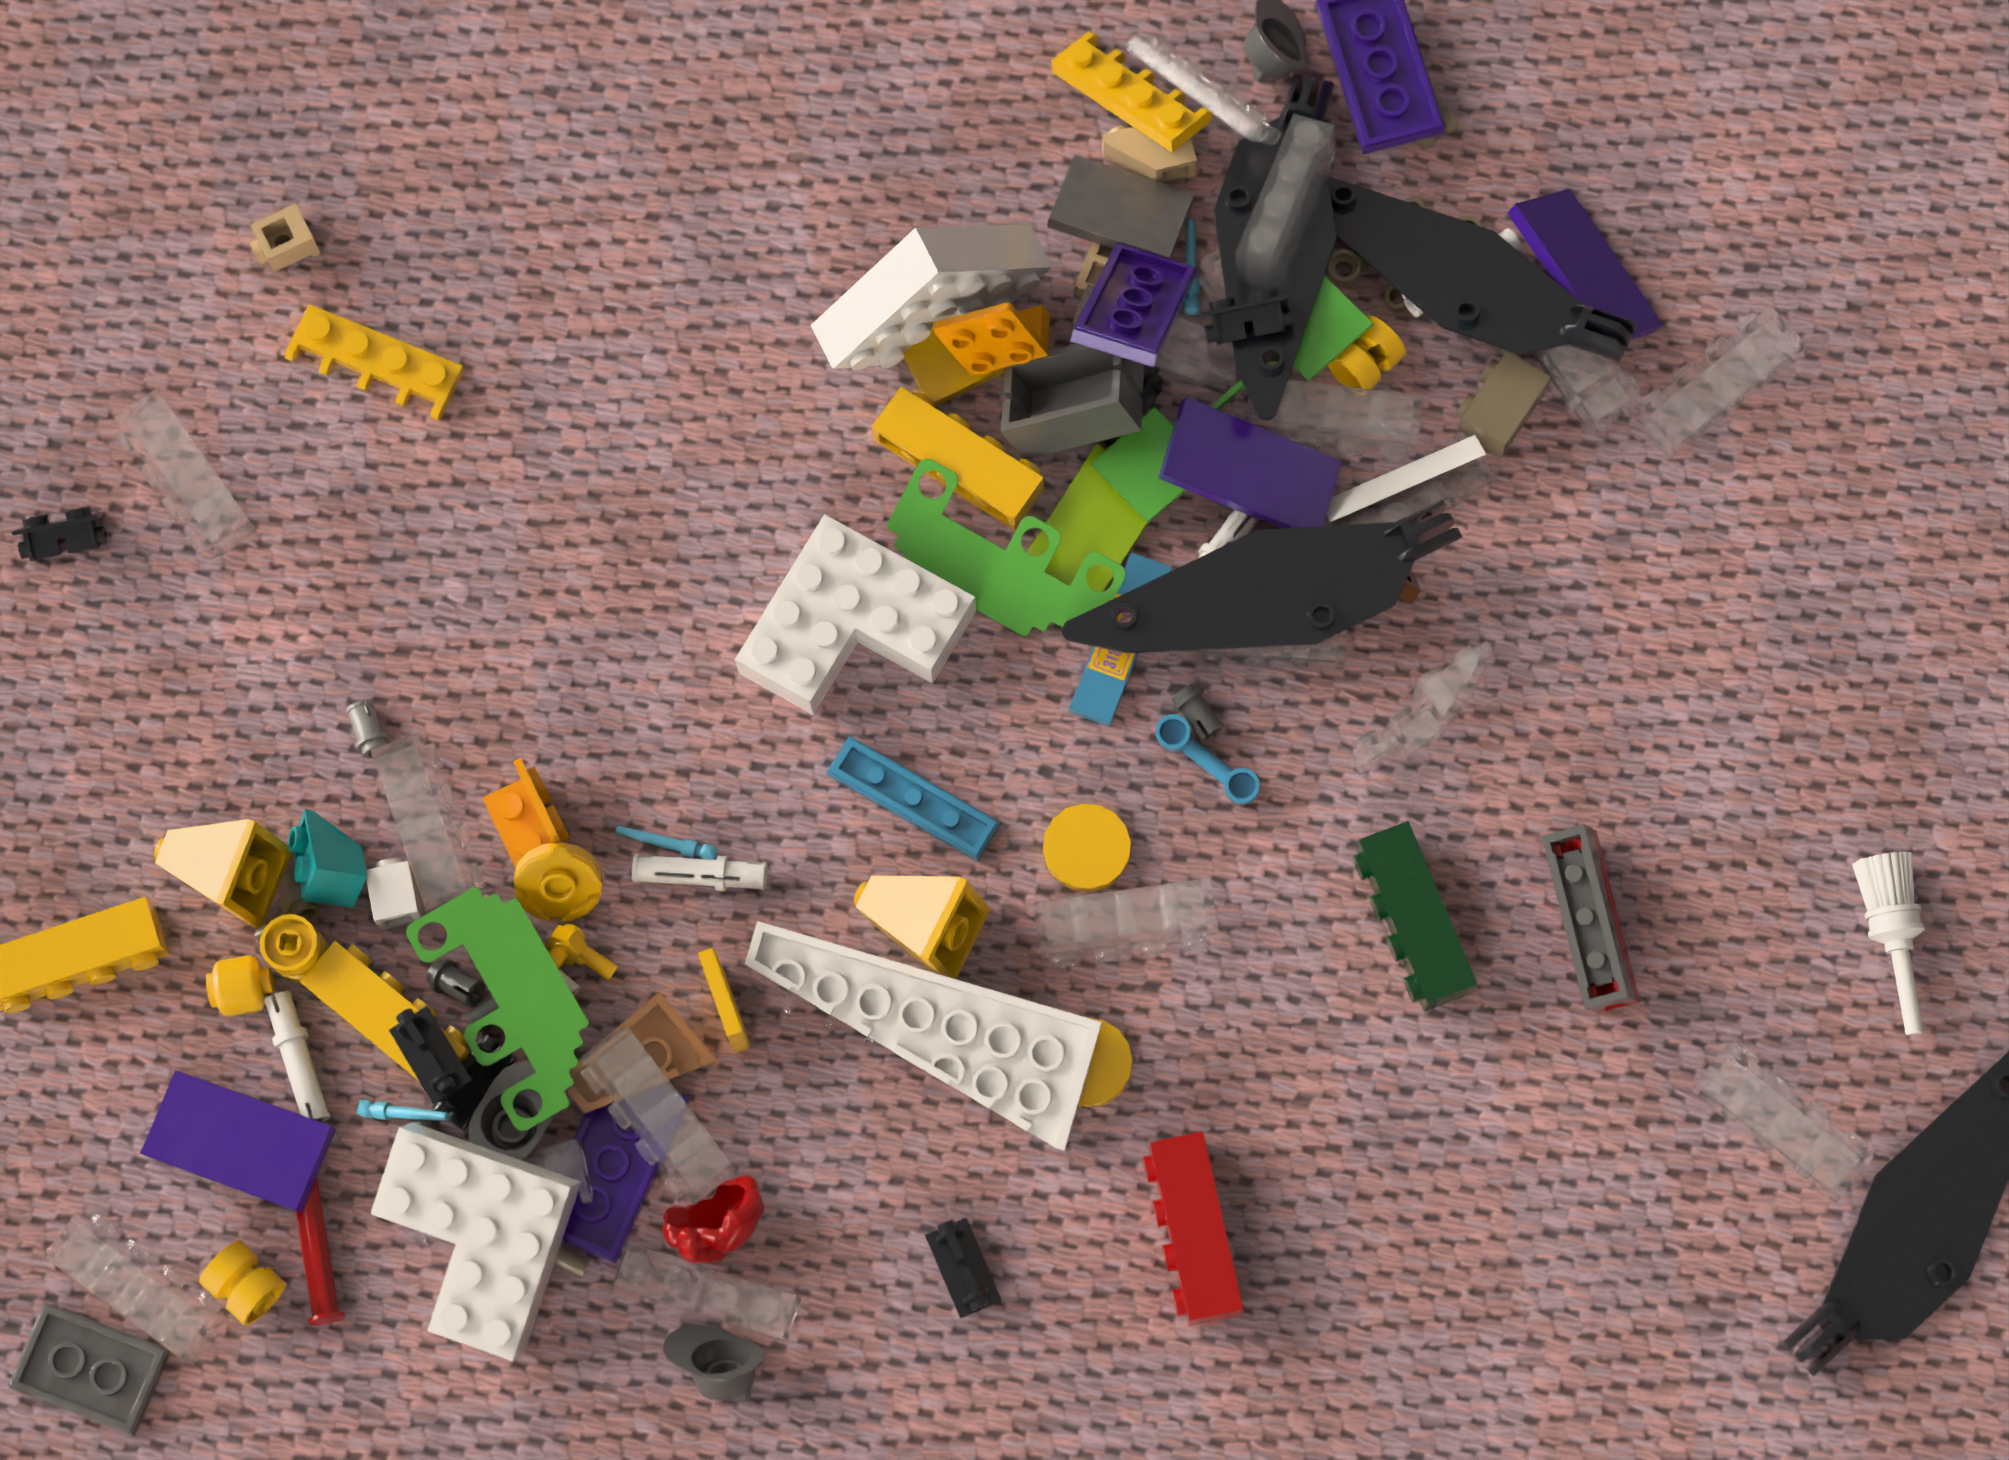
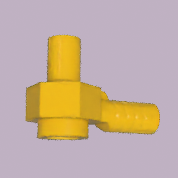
[545,924,619,981]

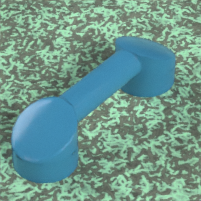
[1155,714,1260,805]

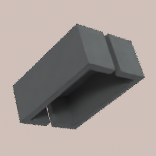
[1001,343,1144,460]

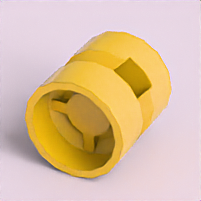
[1327,315,1407,397]
[260,914,330,984]
[199,1239,287,1326]

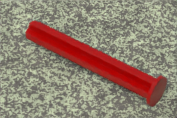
[295,1177,345,1326]

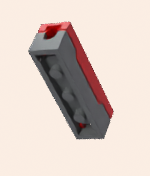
[1542,824,1640,1013]

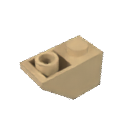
[1102,125,1197,184]

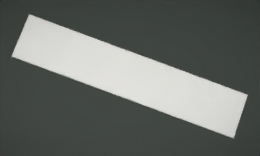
[1327,435,1486,522]

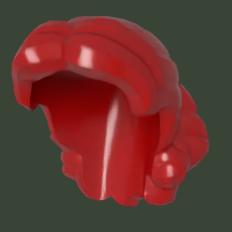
[662,1175,765,1264]

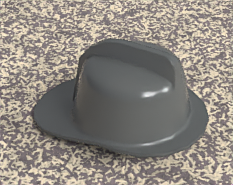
[1243,0,1308,83]
[469,1061,556,1160]
[663,1325,765,1403]

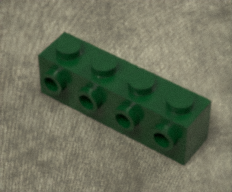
[1352,821,1477,1012]

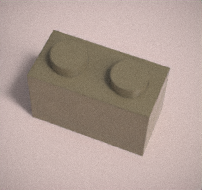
[1456,350,1551,458]

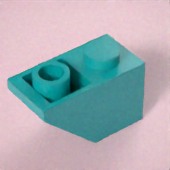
[288,809,367,908]

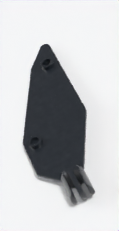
[1214,74,1337,420]
[1328,176,1637,362]
[1062,499,1463,653]
[1782,1051,2009,1377]

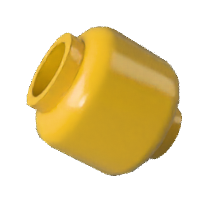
[206,955,275,1017]

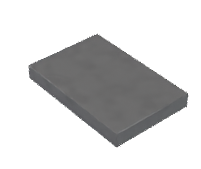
[1047,155,1195,259]
[7,1302,171,1437]

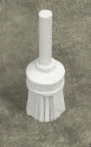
[1852,852,1925,1036]

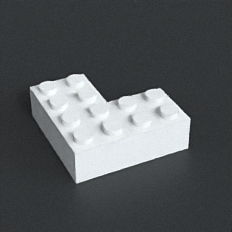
[811,224,1052,370]
[735,514,976,715]
[370,1122,581,1361]

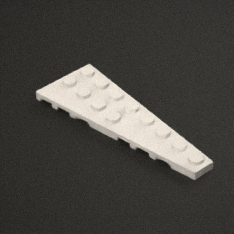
[745,921,1103,1151]

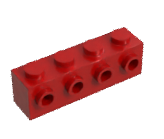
[1143,1131,1243,1327]

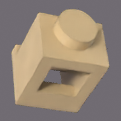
[249,203,321,273]

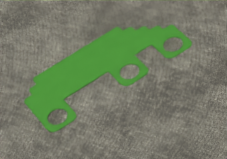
[887,459,1126,637]
[406,887,589,1131]

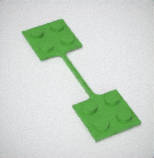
[1091,276,1373,523]

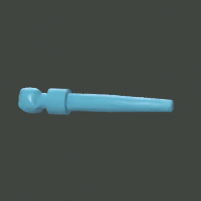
[1183,219,1200,315]
[616,826,718,860]
[357,1100,450,1121]

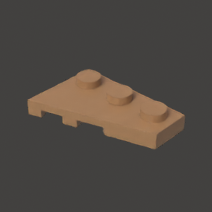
[565,992,717,1114]

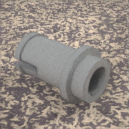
[346,700,390,759]

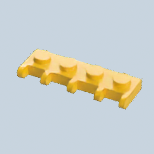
[1051,31,1213,153]
[285,304,465,421]

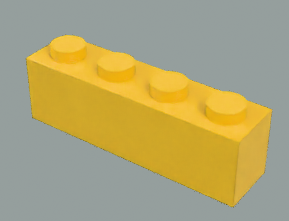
[871,386,1044,531]
[0,896,169,1014]
[300,941,470,1081]

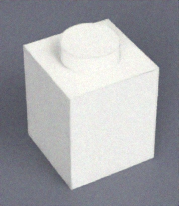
[366,858,423,930]

